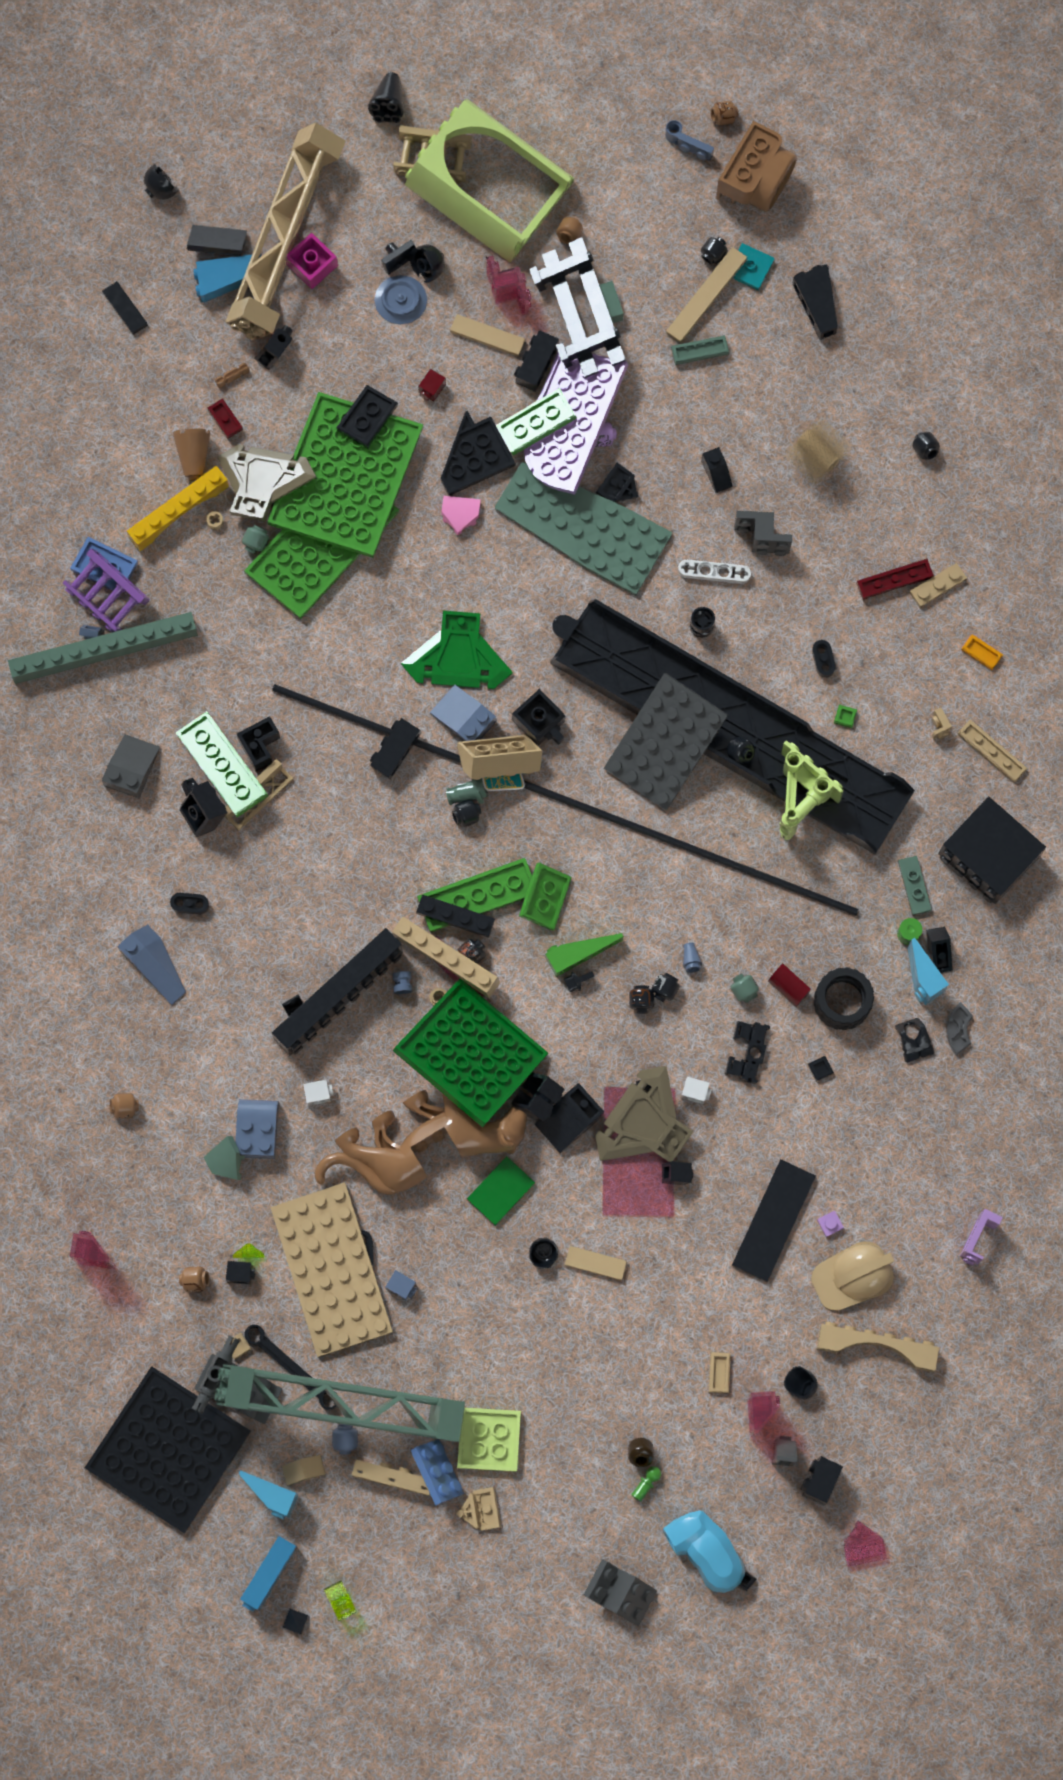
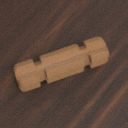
[215,363,250,388]

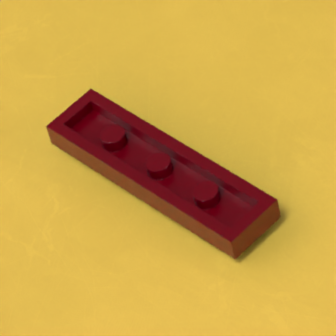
[856,559,934,600]

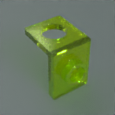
[324,1580,356,1621]

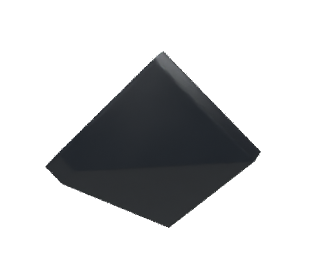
[283,1608,309,1634]

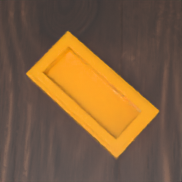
[961,634,1003,670]

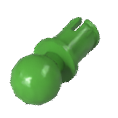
[631,1466,661,1502]

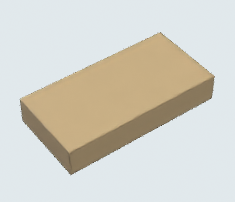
[709,1352,731,1394]

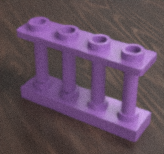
[63,549,150,633]

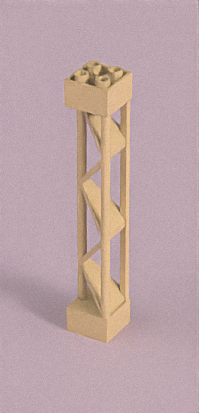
[225,122,346,340]

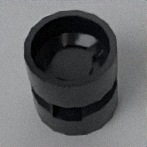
[690,607,715,638]

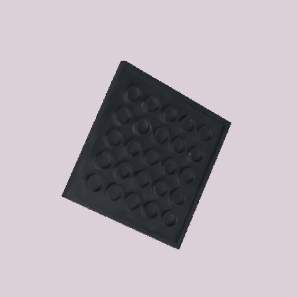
[84,1366,251,1534]

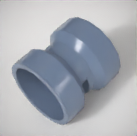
[392,971,413,994]

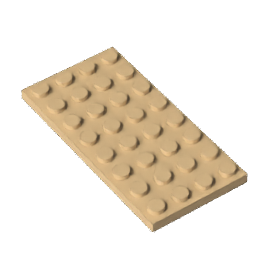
[270,1182,393,1358]

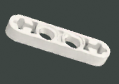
[678,559,751,584]

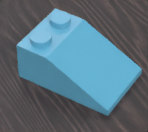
[907,938,949,1005]
[239,1470,298,1520]

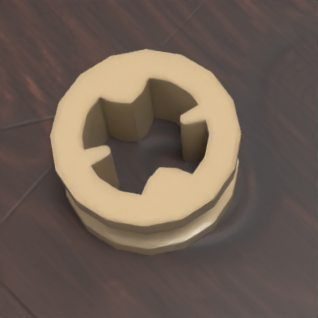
[206,511,224,530]

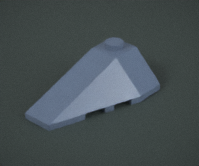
[117,925,186,1005]

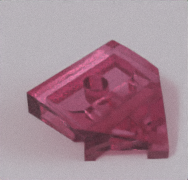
[843,1520,887,1567]

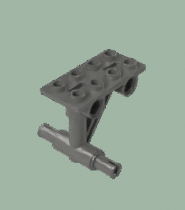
[192,1335,282,1424]

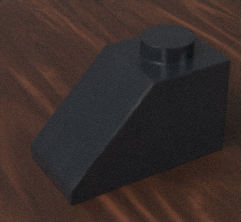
[701,447,733,494]
[926,926,953,973]

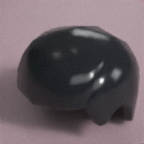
[529,1237,559,1269]

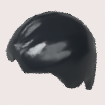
[783,1366,818,1400]

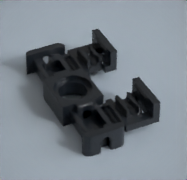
[725,1021,770,1084]

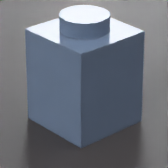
[385,1270,417,1301]

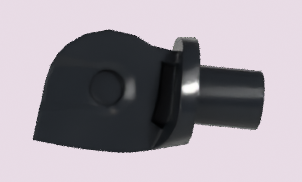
[564,971,594,992]

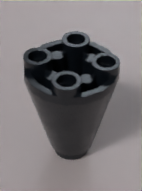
[368,72,404,123]

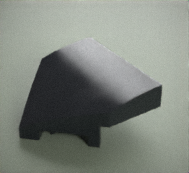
[596,462,639,502]

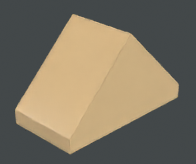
[282,1455,326,1486]

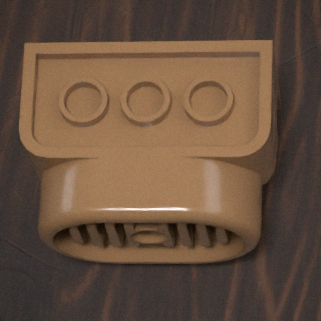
[716,120,797,212]

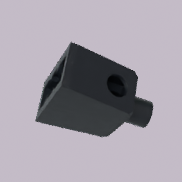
[254,325,293,370]

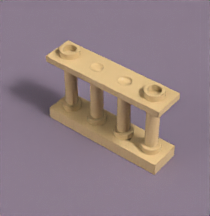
[393,125,472,184]

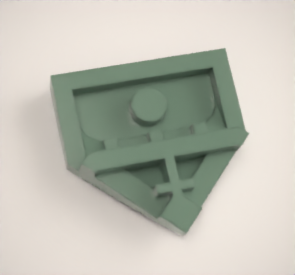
[204,1136,245,1180]

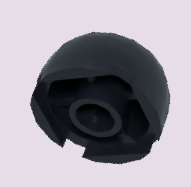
[144,163,179,200]
[410,244,445,283]

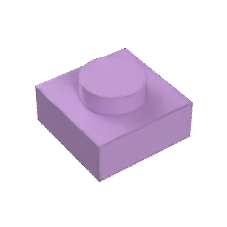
[817,1210,844,1237]

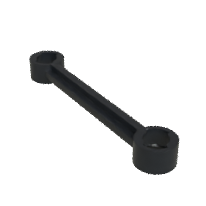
[245,1324,338,1410]

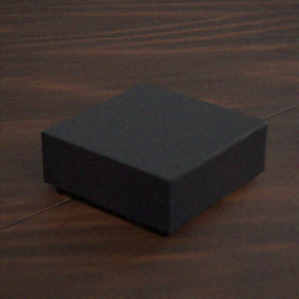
[808,1056,834,1082]

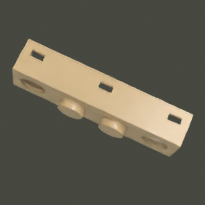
[352,1460,430,1496]

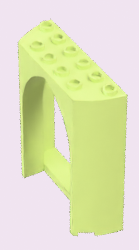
[405,99,574,263]

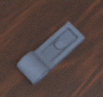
[665,120,714,161]

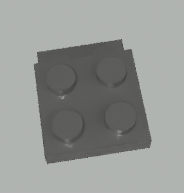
[734,511,792,556]
[583,1559,657,1627]

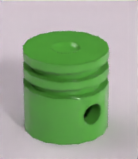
[897,918,922,945]

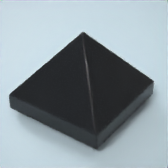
[282,995,303,1017]
[737,1571,757,1592]

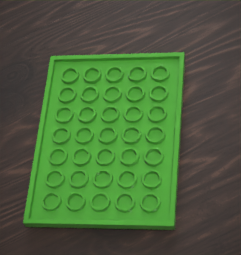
[267,392,423,558]

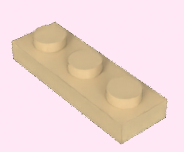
[909,563,967,608]

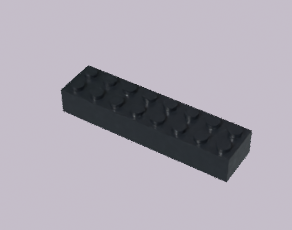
[271,928,403,1056]

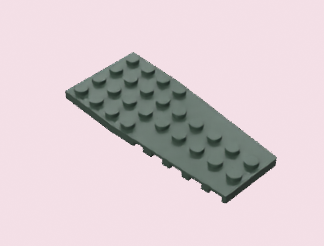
[495,462,673,596]

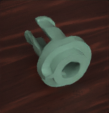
[446,778,489,806]

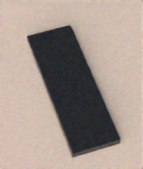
[732,1159,816,1282]

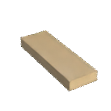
[565,1246,627,1281]

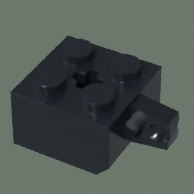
[512,688,566,746]
[180,778,228,838]

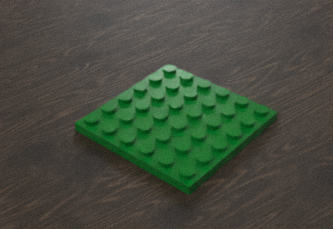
[393,978,548,1128]

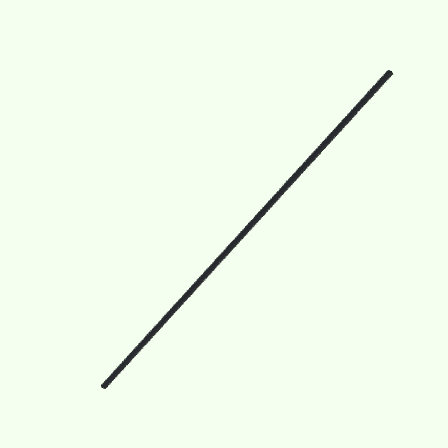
[272,684,859,916]

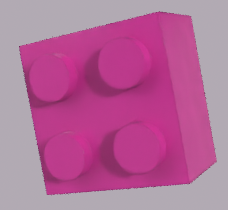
[286,232,338,289]

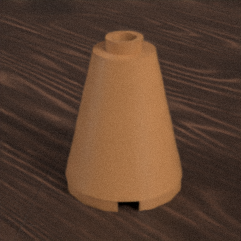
[173,428,210,481]

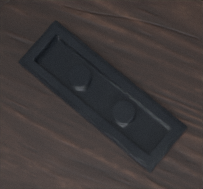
[102,281,148,335]

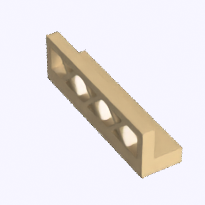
[225,759,293,831]

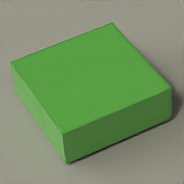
[834,705,857,728]

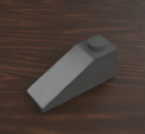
[772,1436,797,1466]

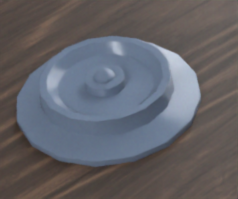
[374,275,427,325]

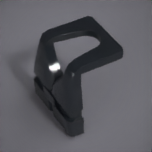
[895,1018,935,1063]

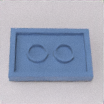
[70,537,138,595]
[410,1439,464,1505]

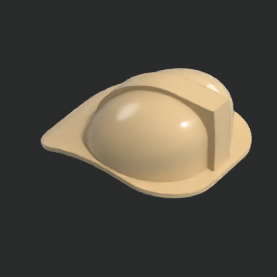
[811,1241,894,1310]

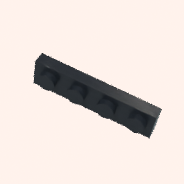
[416,894,495,938]

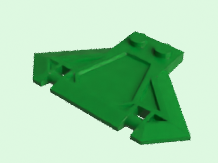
[401,610,513,689]

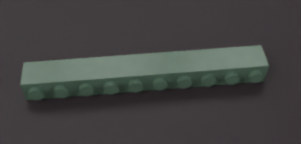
[8,612,198,684]

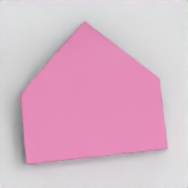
[441,496,481,535]

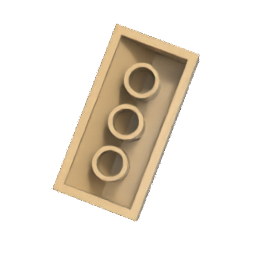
[457,735,542,780]

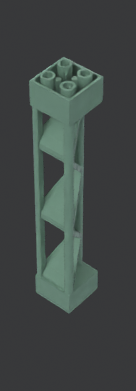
[215,1364,465,1442]

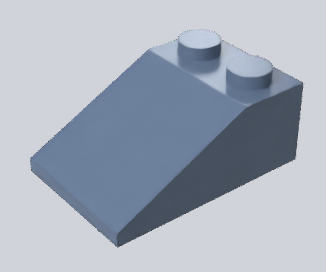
[430,685,497,741]

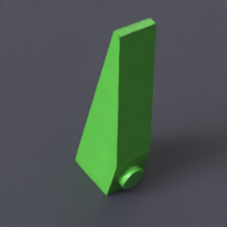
[545,933,624,977]

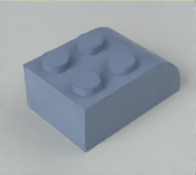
[235,1099,279,1159]

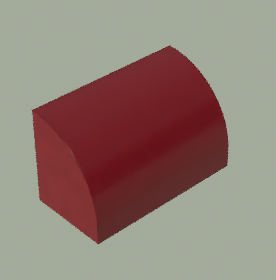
[768,963,811,1007]

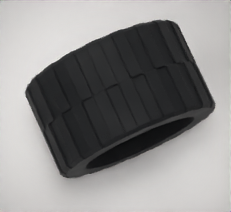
[813,967,874,1030]

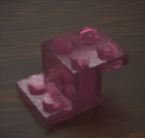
[486,255,531,316]

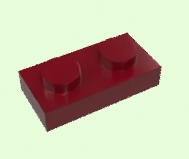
[207,398,243,439]

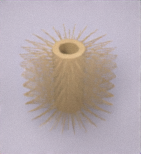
[785,417,852,485]

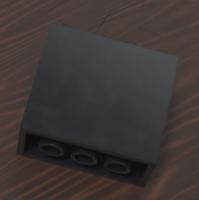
[938,796,1046,905]

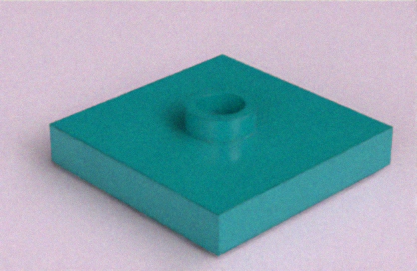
[732,243,775,291]

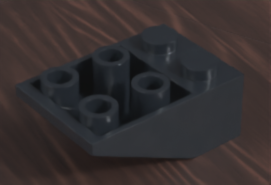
[534,1083,604,1153]

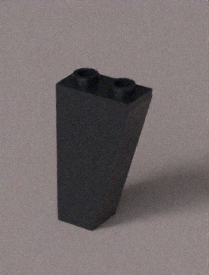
[792,264,838,341]

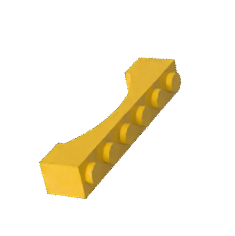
[126,466,229,552]

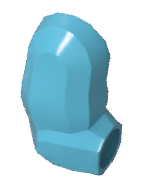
[663,1510,745,1593]

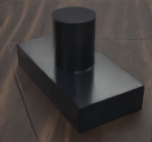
[381,240,416,275]

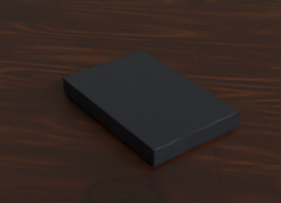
[187,225,247,256]
[336,385,398,449]

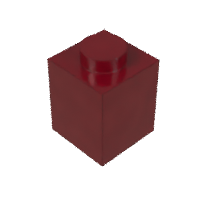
[418,369,446,402]

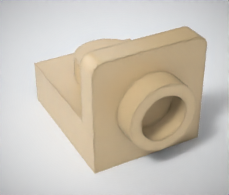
[932,707,952,740]

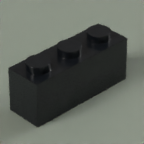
[514,330,559,392]
[370,718,422,780]

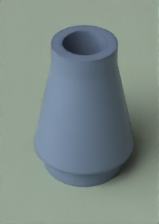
[683,943,702,973]

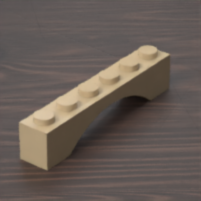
[392,917,500,998]
[816,1322,939,1372]

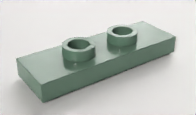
[671,335,729,365]
[898,856,931,916]

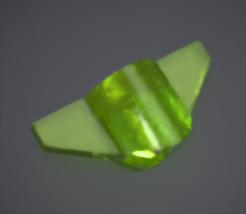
[232,1243,264,1259]

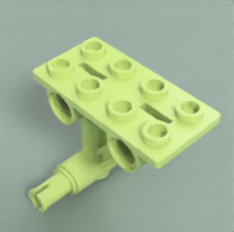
[779,741,843,840]

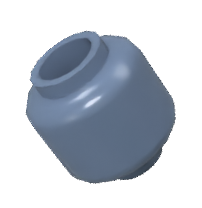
[332,1424,358,1455]

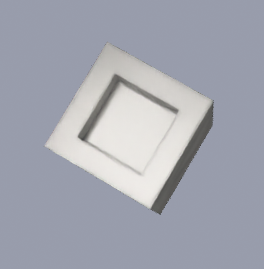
[681,1077,712,1104]
[303,1080,334,1106]

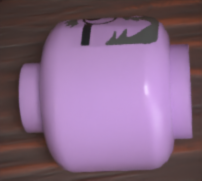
[595,422,617,447]

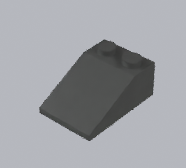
[102,734,160,799]

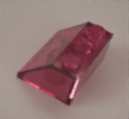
[69,1231,116,1270]
[747,1391,780,1438]

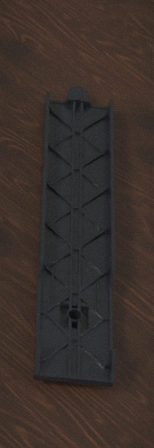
[550,599,915,855]

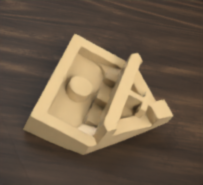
[456,1487,501,1531]

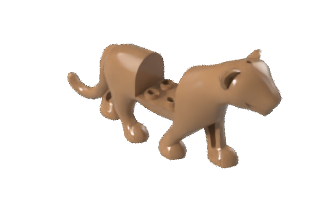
[314,1090,527,1195]

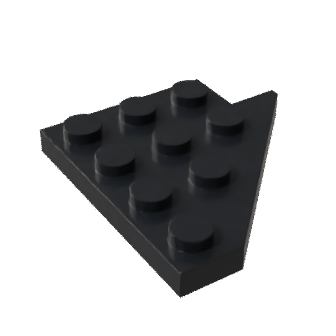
[440,410,516,496]

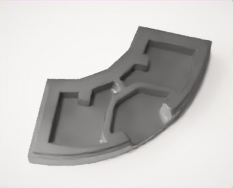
[947,1002,973,1056]

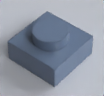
[79,625,102,639]

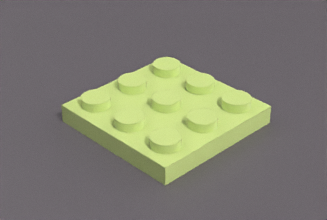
[457,1408,521,1472]

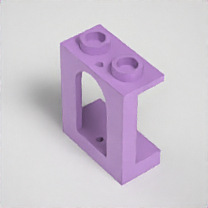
[960,1209,1003,1265]

